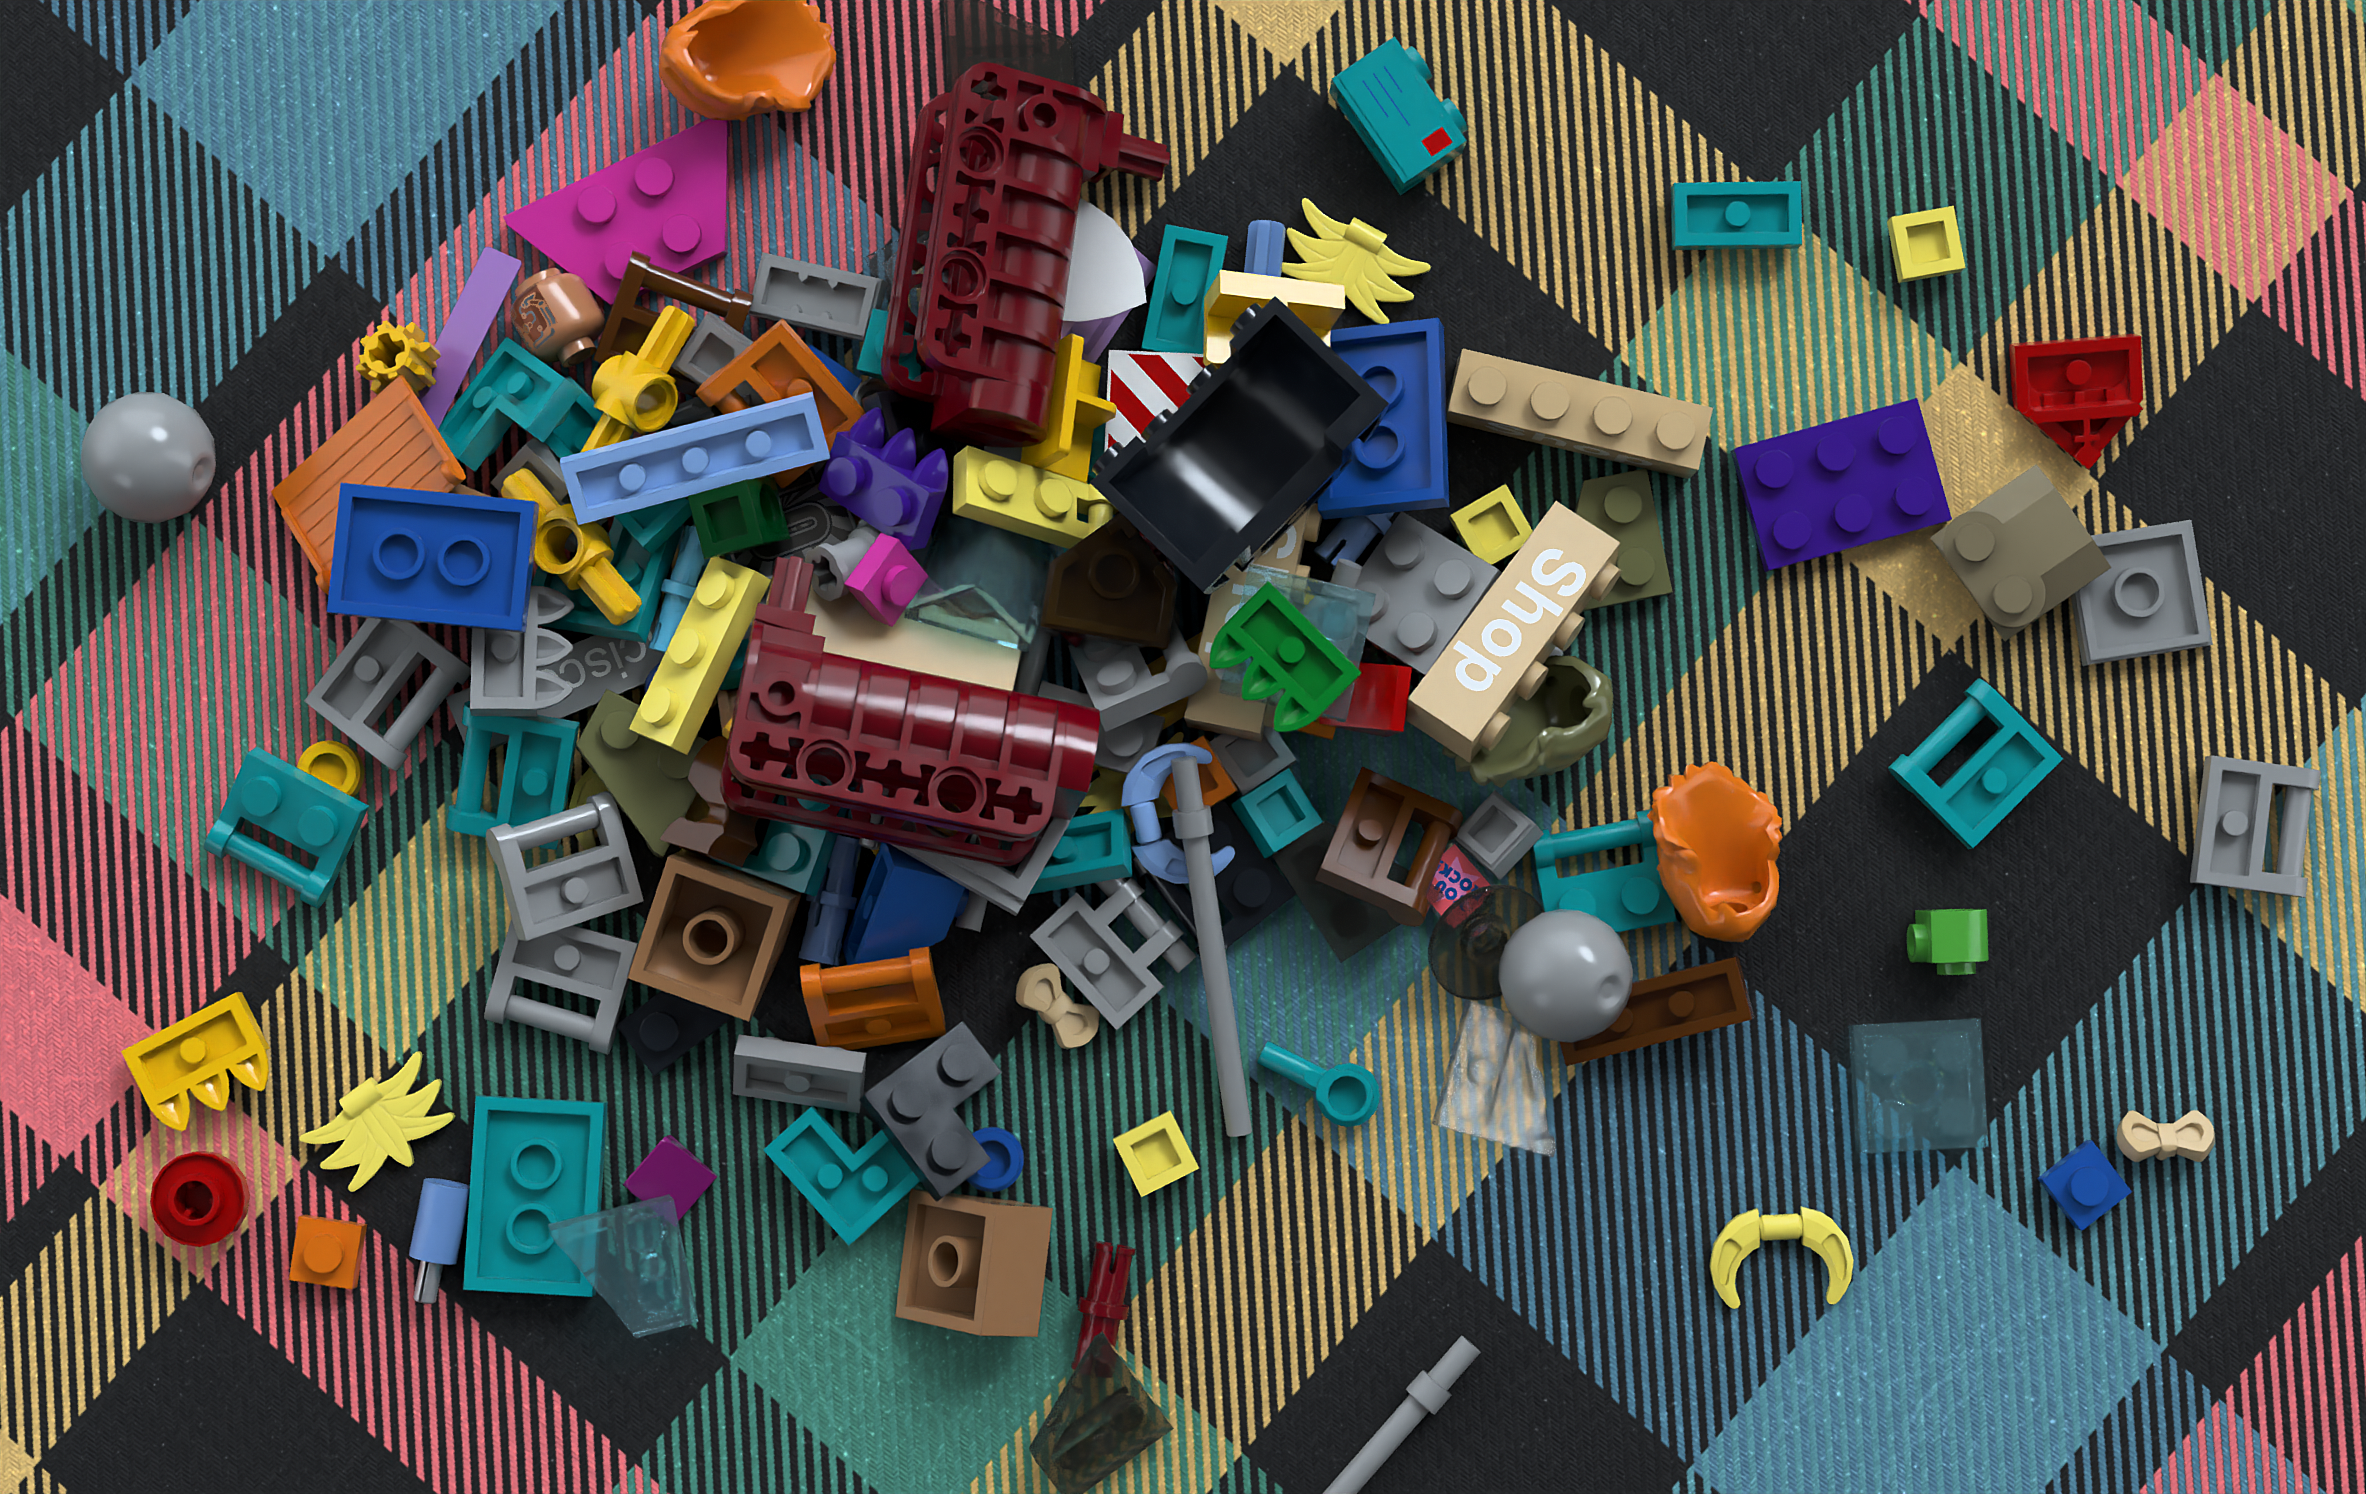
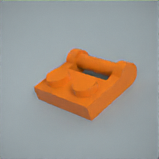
[695,318,865,489]
[800,946,946,1050]

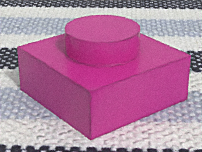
[844,533,929,627]

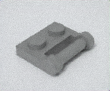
[1068,607,1208,732]
[304,618,471,772]
[2190,755,2321,898]
[486,791,644,941]
[484,918,639,1055]

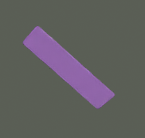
[417,247,522,429]

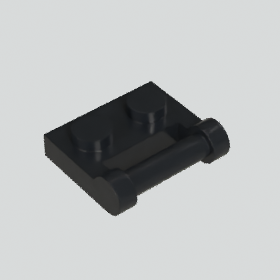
[1132,800,1296,956]

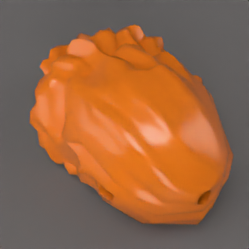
[659,0,836,122]
[1647,762,1783,942]

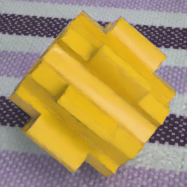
[355,320,441,397]

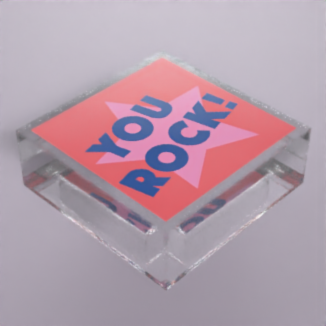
[1426,839,1497,929]

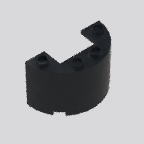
[1090,296,1389,594]

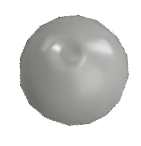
[81,392,216,524]
[1498,909,1633,1043]

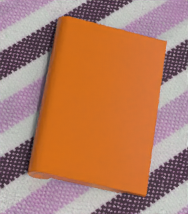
[270,375,466,595]

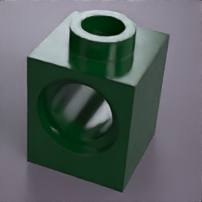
[687,476,791,559]

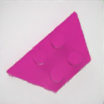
[503,119,730,307]

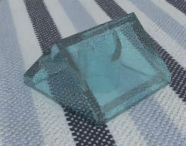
[904,513,1064,653]

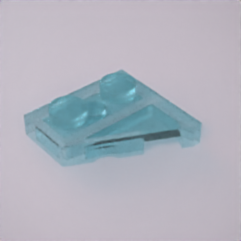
[548,1194,699,1338]

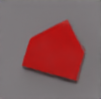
[2009,334,2144,470]

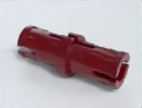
[1071,1241,1136,1376]

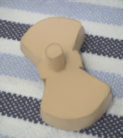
[1016,963,1100,1049]
[2116,1110,2215,1162]

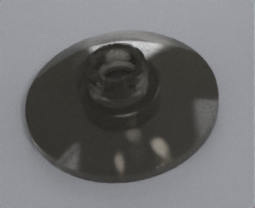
[1428,885,1545,1001]

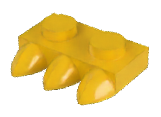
[121,992,270,1132]

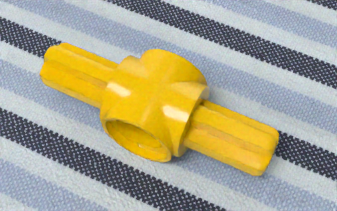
[580,305,695,453]
[501,468,642,626]

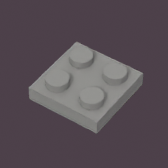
[1352,512,1502,677]

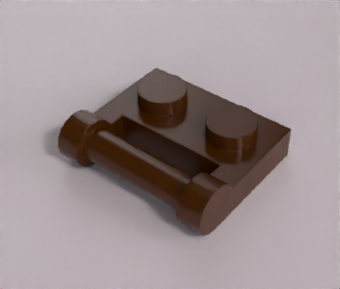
[593,250,754,397]
[1315,767,1463,927]

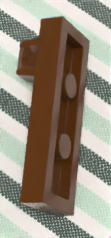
[1559,955,1755,1066]

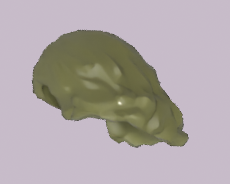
[1442,655,1614,788]

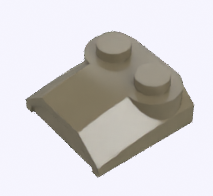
[1930,464,2111,642]

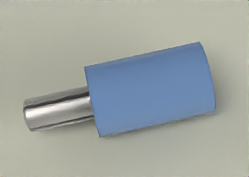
[409,1178,470,1304]

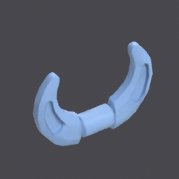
[1121,742,1235,884]

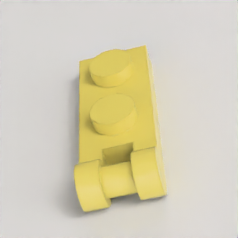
[953,445,1118,549]

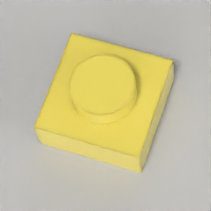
[1887,206,1965,283]
[1449,484,1533,566]
[1113,1110,1199,1197]

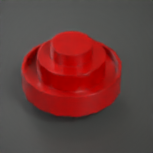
[150,1151,250,1247]

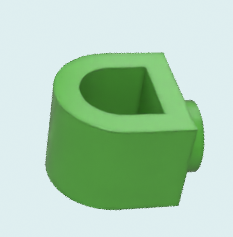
[1907,909,1989,975]

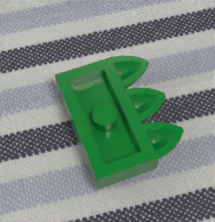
[1209,581,1362,732]

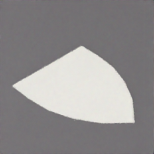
[1063,198,1147,322]

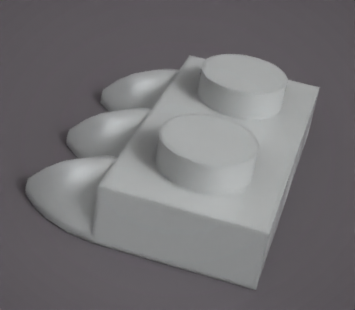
[470,586,574,716]

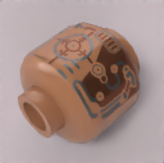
[510,268,605,367]

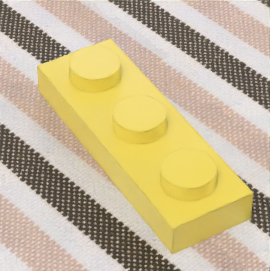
[629,557,771,755]

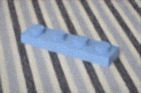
[560,391,830,525]

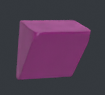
[623,1135,718,1225]

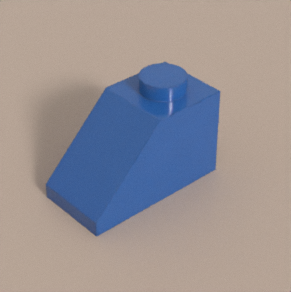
[842,842,969,965]

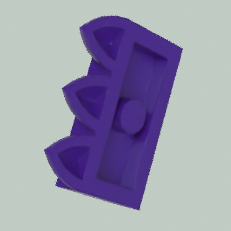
[818,407,948,550]

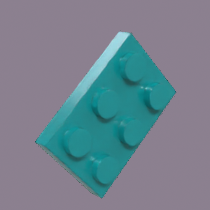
[463,1095,608,1297]

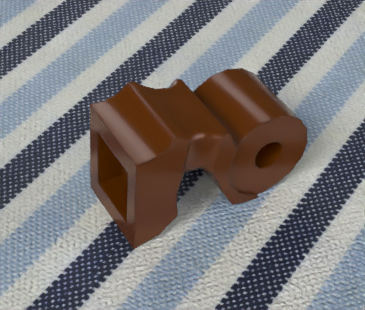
[659,736,760,868]

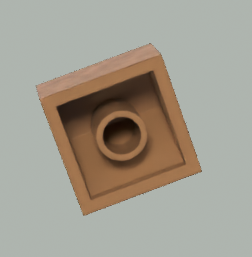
[627,849,802,1021]
[895,1189,1053,1337]

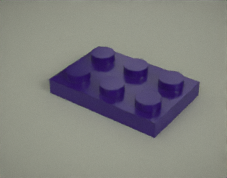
[1731,398,1952,573]

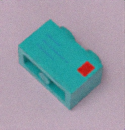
[1329,36,1468,195]

